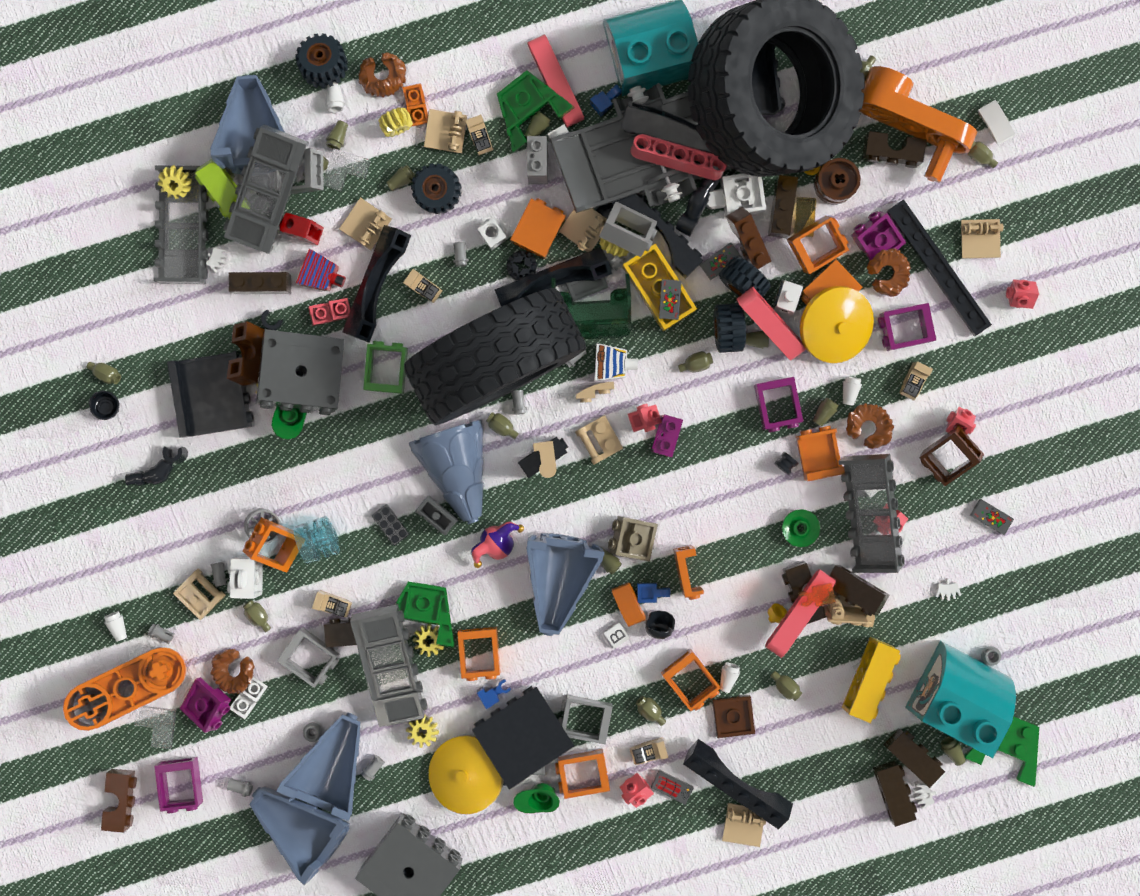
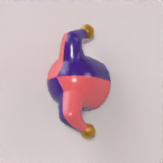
[471,521,524,568]

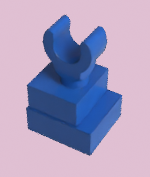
[590,85,622,117]
[477,679,511,709]

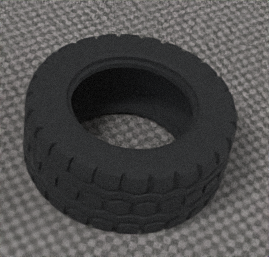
[688,0,864,177]
[404,288,586,426]

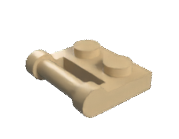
[575,415,623,465]
[173,568,226,620]

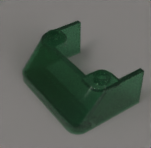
[551,274,631,340]

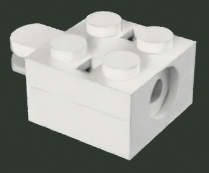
[706,173,766,219]
[227,556,263,599]

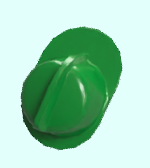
[271,406,307,440]
[513,783,560,813]

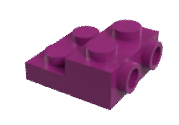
[851,211,906,260]
[180,677,231,733]

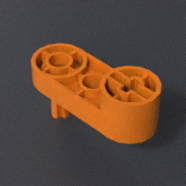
[860,66,977,183]
[63,647,187,731]

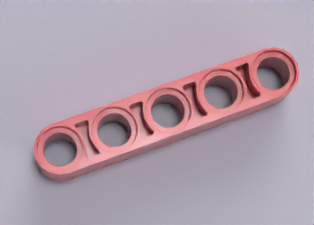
[527,34,584,128]
[631,134,727,180]
[737,287,806,361]
[765,569,836,658]

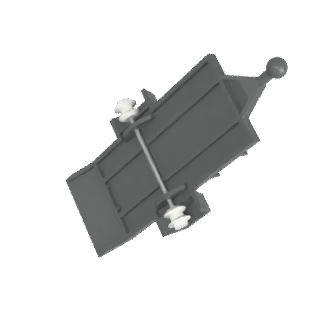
[550,83,785,213]

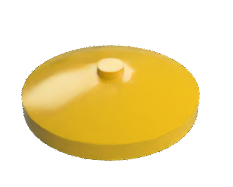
[800,286,874,363]
[429,735,503,814]

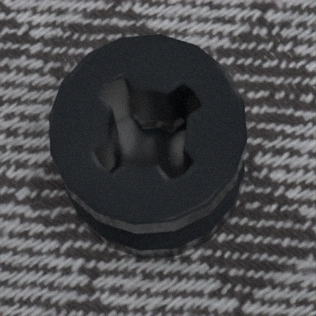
[774,452,799,475]

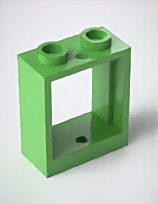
[363,341,408,394]

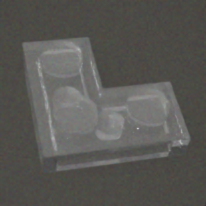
[324,148,371,192]
[134,706,177,749]

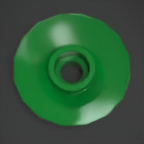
[782,509,820,547]

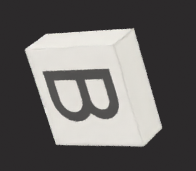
[604,622,630,649]

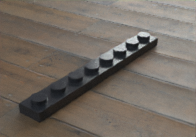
[886,199,992,336]

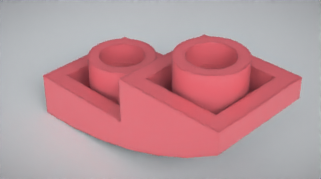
[308,298,351,326]

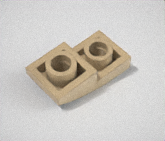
[576,381,614,403]

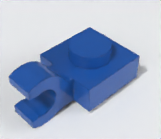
[637,583,670,603]

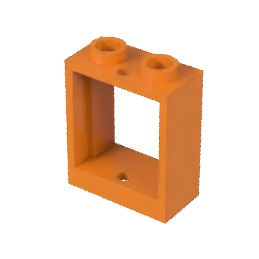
[786,216,849,274]
[242,517,306,573]
[457,627,501,681]
[661,649,721,712]
[555,749,610,799]

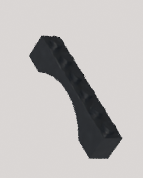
[609,194,703,279]
[342,225,411,343]
[495,247,612,307]
[683,739,793,830]

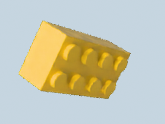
[622,243,697,331]
[842,637,901,723]

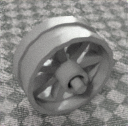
[244,508,281,544]

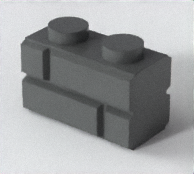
[415,496,459,535]

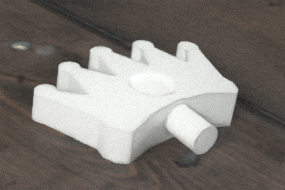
[206,247,228,273]
[935,579,961,601]
[914,783,937,809]

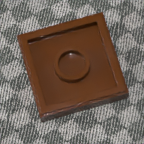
[712,695,755,738]

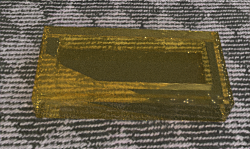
[794,197,816,237]

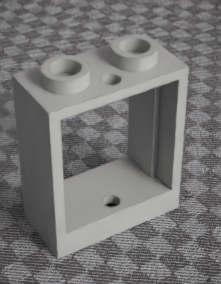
[527,136,548,184]
[275,148,324,194]
[599,202,658,257]
[277,627,340,688]
[559,695,613,744]

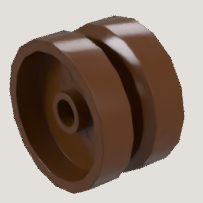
[814,158,861,205]

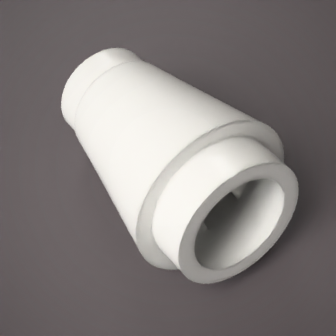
[326,82,345,113]
[843,376,862,405]
[104,611,127,641]
[720,662,740,693]

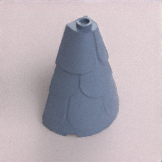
[210,75,285,176]
[408,420,484,524]
[526,533,604,636]
[276,712,360,822]
[249,786,350,885]

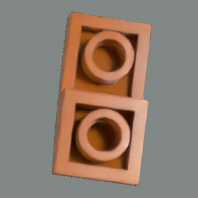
[402,83,428,127]
[612,583,646,627]

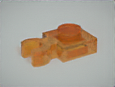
[798,582,836,607]

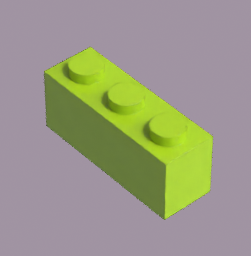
[195,159,251,219]

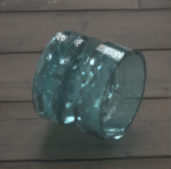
[293,516,340,564]

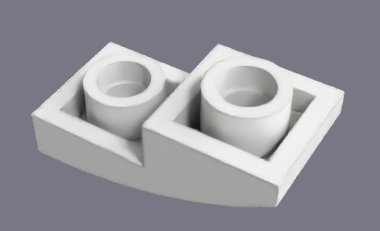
[978,100,1016,145]
[230,677,268,720]

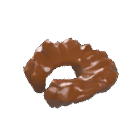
[359,52,406,97]
[867,248,911,297]
[846,403,894,449]
[210,649,255,694]

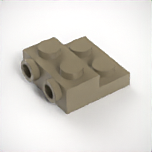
[608,516,658,562]

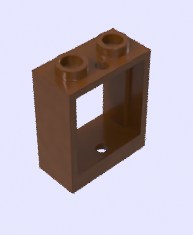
[919,425,984,487]

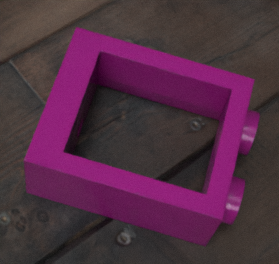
[878,303,937,351]
[754,377,803,433]
[651,414,683,457]
[154,757,203,814]

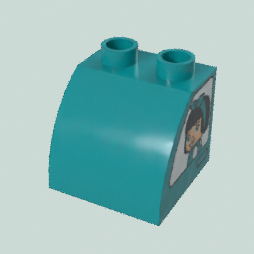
[603,0,698,97]
[905,640,1016,758]

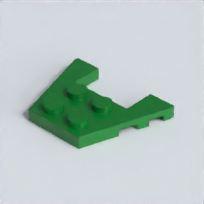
[497,70,575,153]
[396,581,454,648]
[964,716,1040,787]

